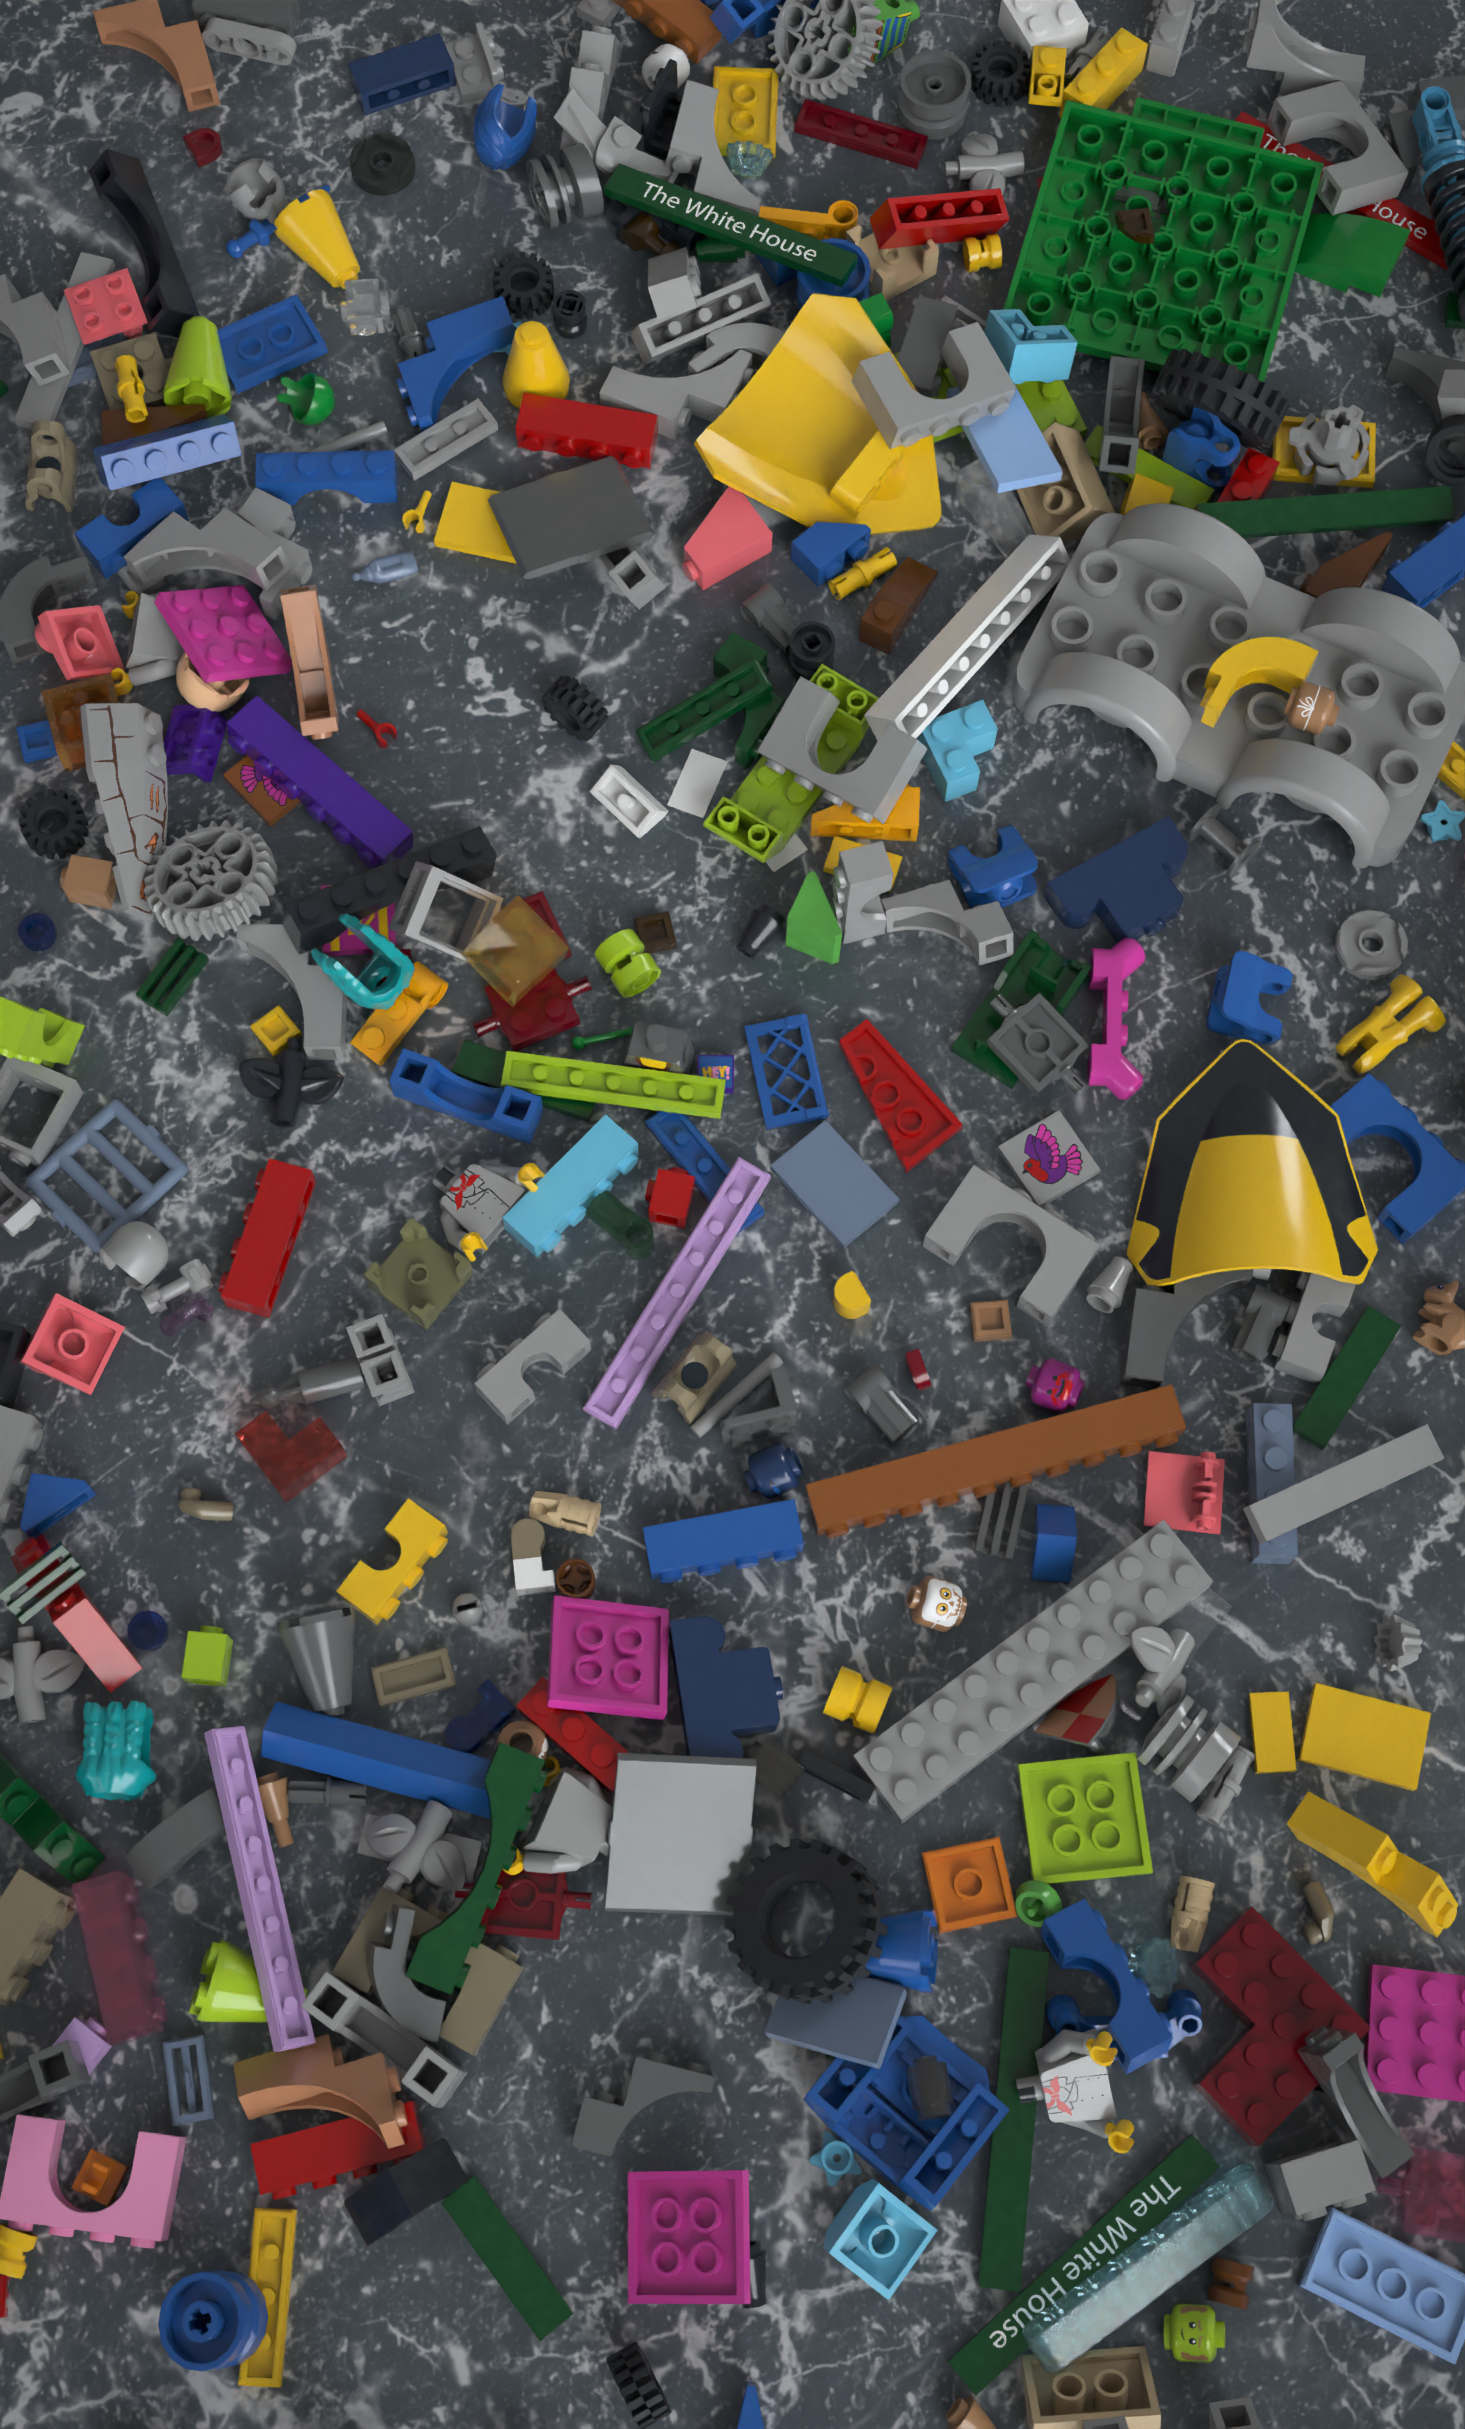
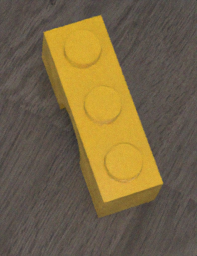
[336,1498,448,1625]

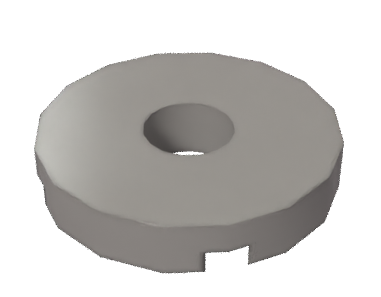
[1334,910,1408,981]

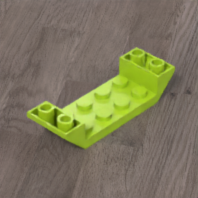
[703,664,879,863]

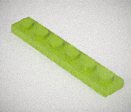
[501,1051,726,1119]

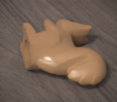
[1413,1280,1465,1355]

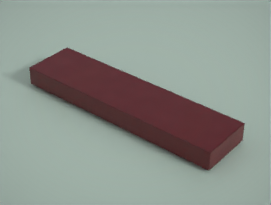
[794,99,928,169]

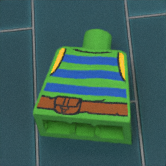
[847,0,920,69]

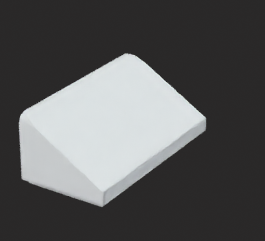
[589,764,669,838]

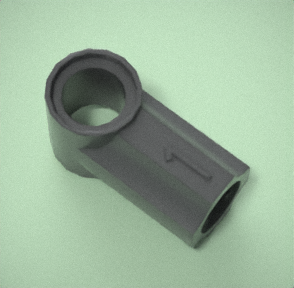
[739,584,800,654]
[1230,1284,1292,1364]
[843,1364,918,1444]

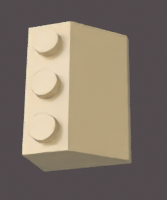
[1016,422,1115,544]
[1021,2346,1161,2429]

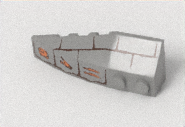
[80,703,168,922]

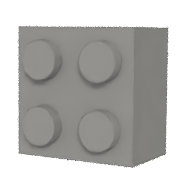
[1265,2140,1376,2221]

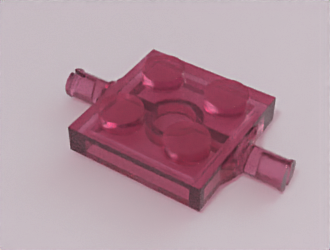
[1377,2146,1465,2243]

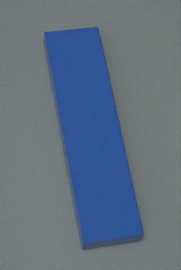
[645,1111,765,1235]

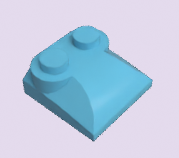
[823,2178,938,2300]

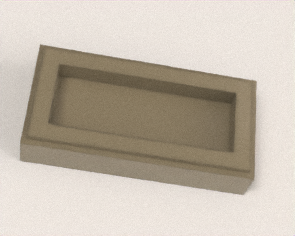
[370,1647,457,1707]

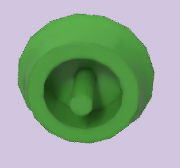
[1015,1880,1062,1927]

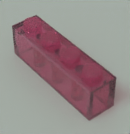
[72,1870,167,2046]

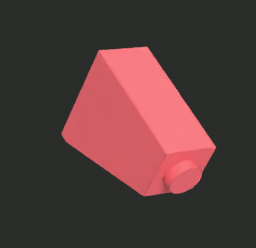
[682,486,773,591]

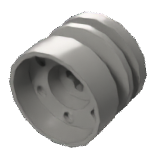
[1137,1694,1241,1802]

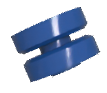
[796,238,871,311]
[158,2270,268,2372]

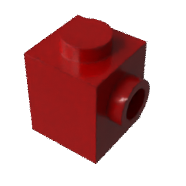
[645,1167,695,1229]

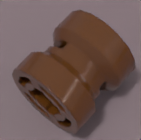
[556,1559,596,1599]
[1206,2256,1254,2310]

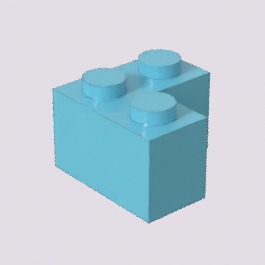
[984,309,1078,384]
[916,700,998,802]

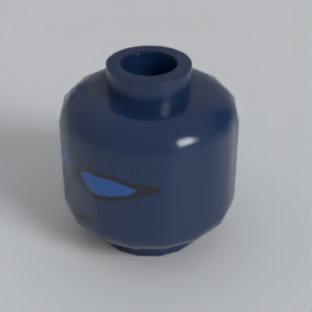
[744,1443,804,1499]

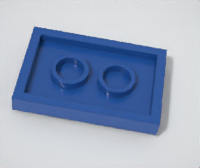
[218,294,328,394]

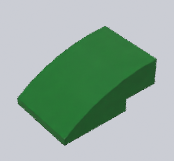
[1295,213,1411,298]

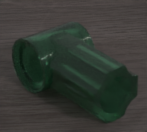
[585,1190,655,1259]

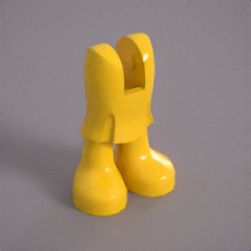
[1335,974,1446,1075]

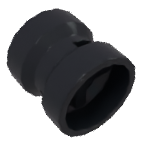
[553,290,587,339]

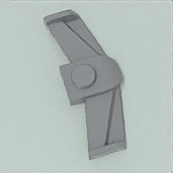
[554,87,679,184]

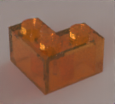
[41,673,122,772]

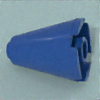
[827,1909,938,1993]

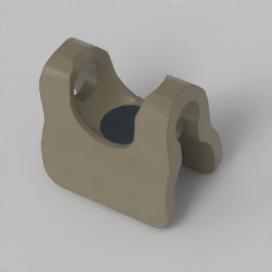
[25,420,78,513]
[651,1331,737,1425]

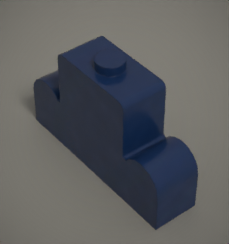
[1044,816,1188,943]
[668,1616,783,1758]

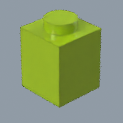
[181,1626,233,1687]

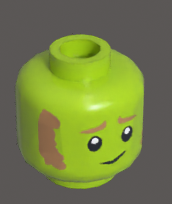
[1164,2304,1225,2363]

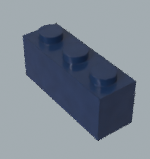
[348,33,456,115]

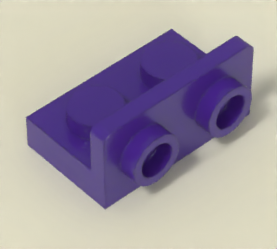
[164,704,227,782]

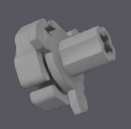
[1288,405,1370,486]

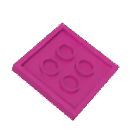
[154,585,293,683]
[547,1595,669,1720]
[1364,1964,1465,2103]
[628,2170,751,2304]

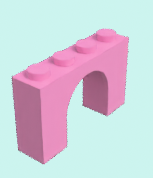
[0,2114,187,2249]

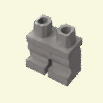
[346,1314,415,1406]

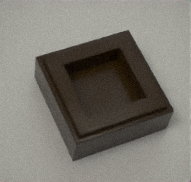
[633,911,677,954]

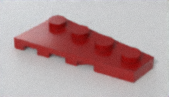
[839,1019,963,1174]

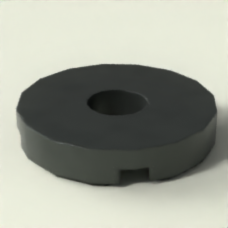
[349,133,416,196]

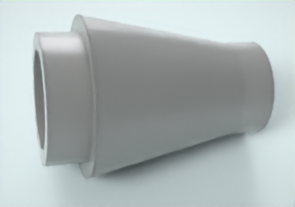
[1086,1256,1133,1313]

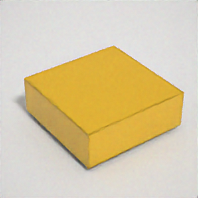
[250,1005,302,1057]

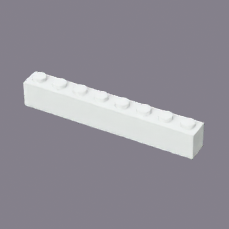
[864,534,1070,741]

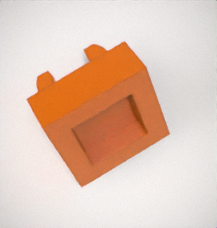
[71,2149,130,2207]

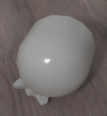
[225,158,290,224]
[100,1221,169,1290]

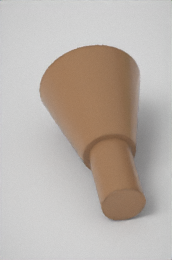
[1138,391,1169,450]
[256,1771,294,1848]
[946,2395,997,2429]

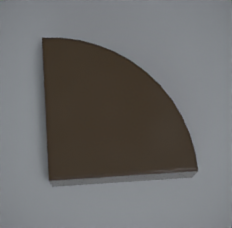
[1115,208,1155,244]

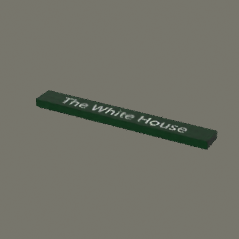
[604,163,858,288]
[947,2134,1220,2396]

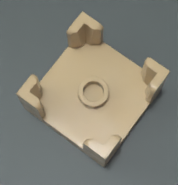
[846,225,939,301]

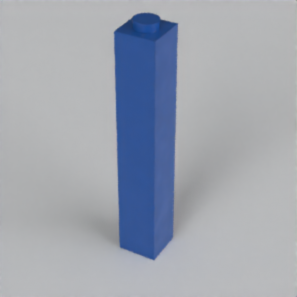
[261,1702,491,1818]

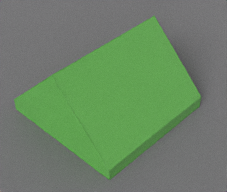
[786,871,842,964]

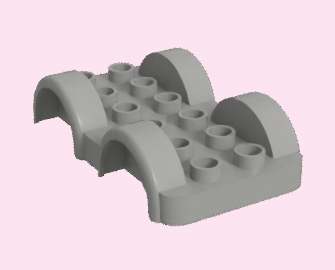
[1012,503,1465,869]

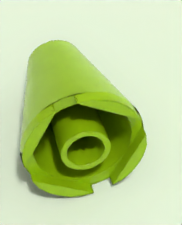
[163,316,232,418]

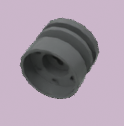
[526,143,604,230]

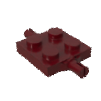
[473,959,592,1052]
[455,1854,592,1940]

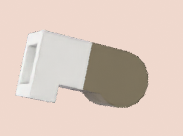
[511,1518,556,1596]

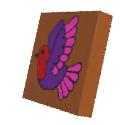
[223,755,301,827]

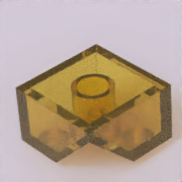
[461,895,569,1007]

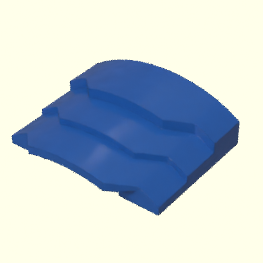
[803,2015,1010,2211]

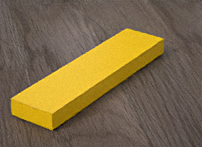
[238,2207,298,2387]

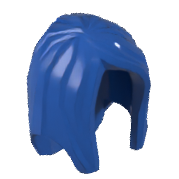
[473,84,537,170]

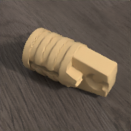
[529,1491,601,1537]
[1170,1875,1215,1953]

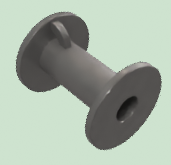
[1187,804,1261,877]

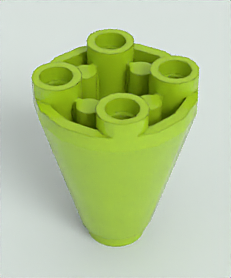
[188,1940,307,2022]

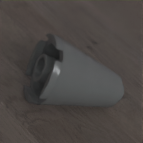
[276,1606,355,1716]

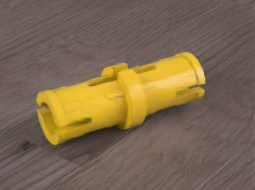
[114,355,148,423]
[828,547,897,601]

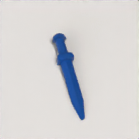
[226,185,330,258]

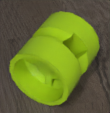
[594,929,661,998]

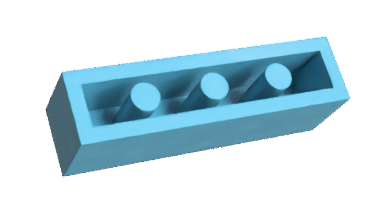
[502,1114,639,1258]

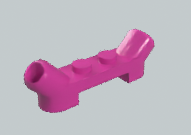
[1087,937,1145,1100]

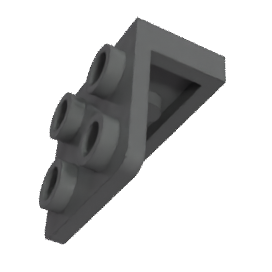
[720,1366,801,1448]

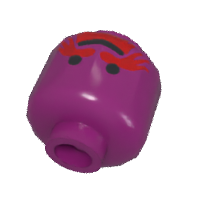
[1026,1358,1085,1414]

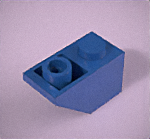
[791,522,871,587]

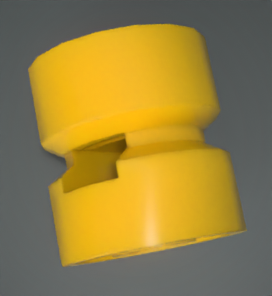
[823,1666,893,1735]

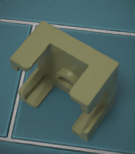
[363,1217,473,1331]

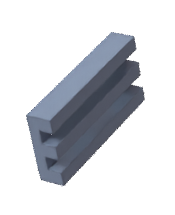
[163,2035,216,2126]

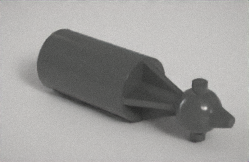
[250,1355,366,1409]

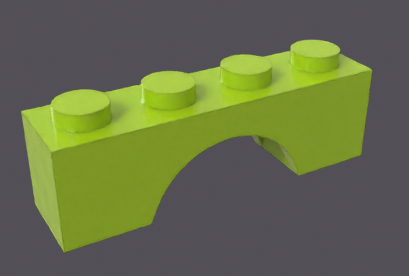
[0,996,85,1068]

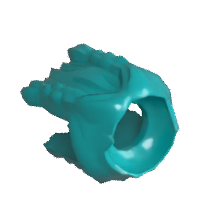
[311,914,415,1010]
[75,1701,156,1801]

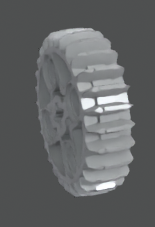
[768,0,883,101]
[144,820,278,941]

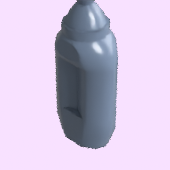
[352,551,418,583]

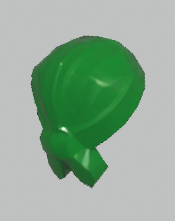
[275,373,336,426]

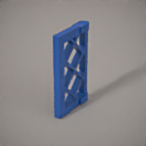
[744,1014,829,1130]

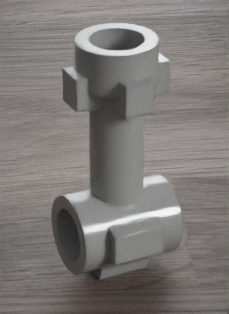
[141,1259,213,1314]

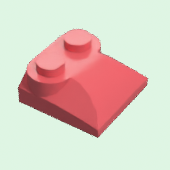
[35,605,125,680]
[20,1293,125,1395]

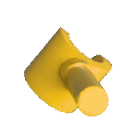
[402,490,432,534]

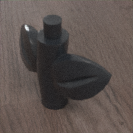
[239,1038,344,1127]

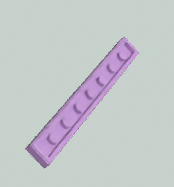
[583,1157,771,1430]
[204,1726,316,2052]

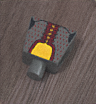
[622,1021,696,1075]

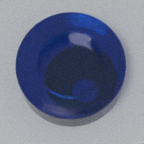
[18,913,57,951]
[127,1611,169,1652]

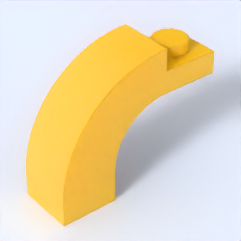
[1200,637,1319,728]

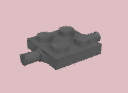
[985,993,1090,1096]

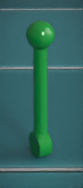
[571,1025,634,1050]

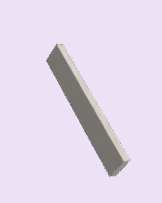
[15,252,115,429]
[1243,1424,1445,1544]

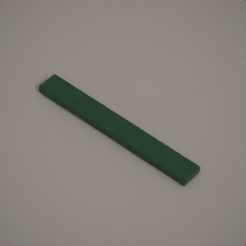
[1193,486,1456,538]
[977,1947,1050,2292]

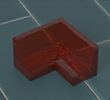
[235,1411,347,1503]

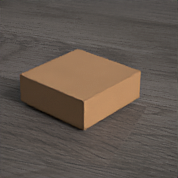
[969,1300,1012,1342]

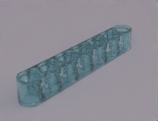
[1022,2164,1274,2373]

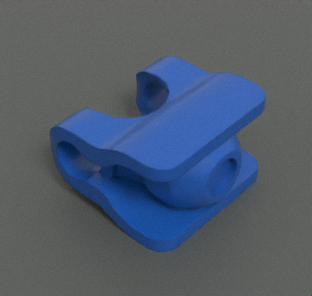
[1162,407,1240,494]
[947,824,1038,909]
[1206,951,1293,1045]

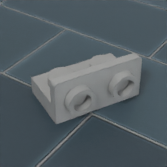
[445,22,504,104]

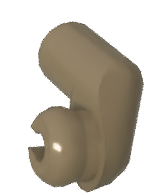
[178,1488,233,1521]
[1302,1881,1334,1945]

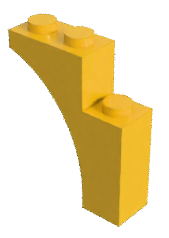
[1287,1791,1458,1938]

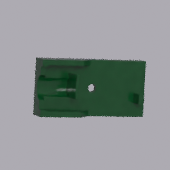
[951,929,1093,1089]

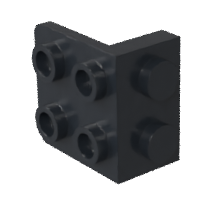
[640,59,682,159]

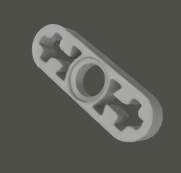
[202,17,297,66]

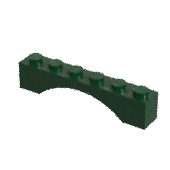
[405,1742,548,1995]

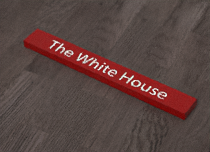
[1235,111,1448,270]

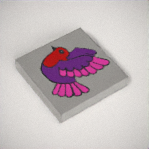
[997,1110,1100,1207]

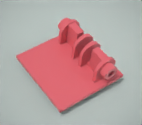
[64,268,148,345]
[1143,1451,1225,1535]

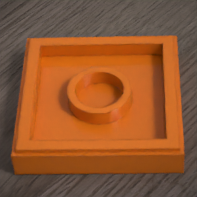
[921,1837,1018,1934]

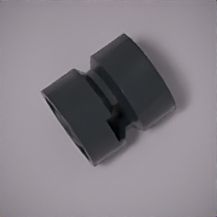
[788,621,835,681]

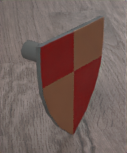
[1034,1673,1118,1757]

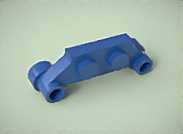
[1046,1989,1202,2060]

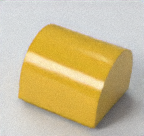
[833,1271,871,1319]

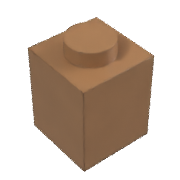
[60,854,117,909]

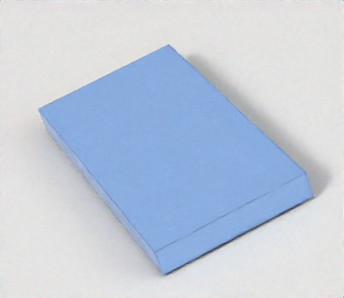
[946,384,1063,493]
[1298,2207,1465,2364]

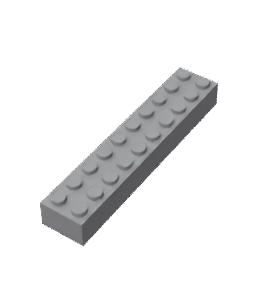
[853,1520,1214,1825]

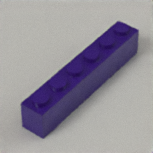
[227,695,413,869]

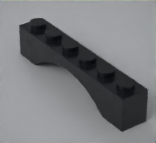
[89,149,200,338]
[283,826,497,955]

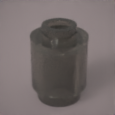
[906,2056,954,2121]

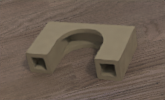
[332,1886,524,2056]

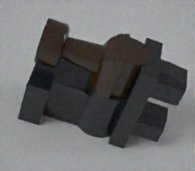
[607,200,707,256]

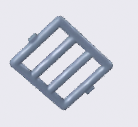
[25,1099,188,1253]

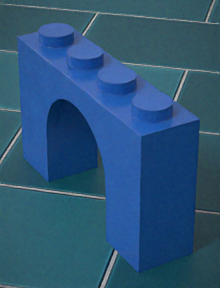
[1330,1073,1465,1245]

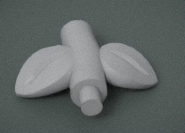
[943,134,1024,195]
[0,1626,85,1724]
[1129,1626,1195,1717]
[365,1800,466,1894]

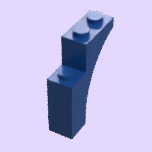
[396,296,515,432]

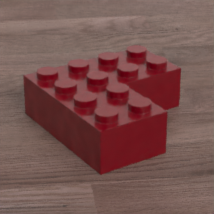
[1189,1906,1371,2146]

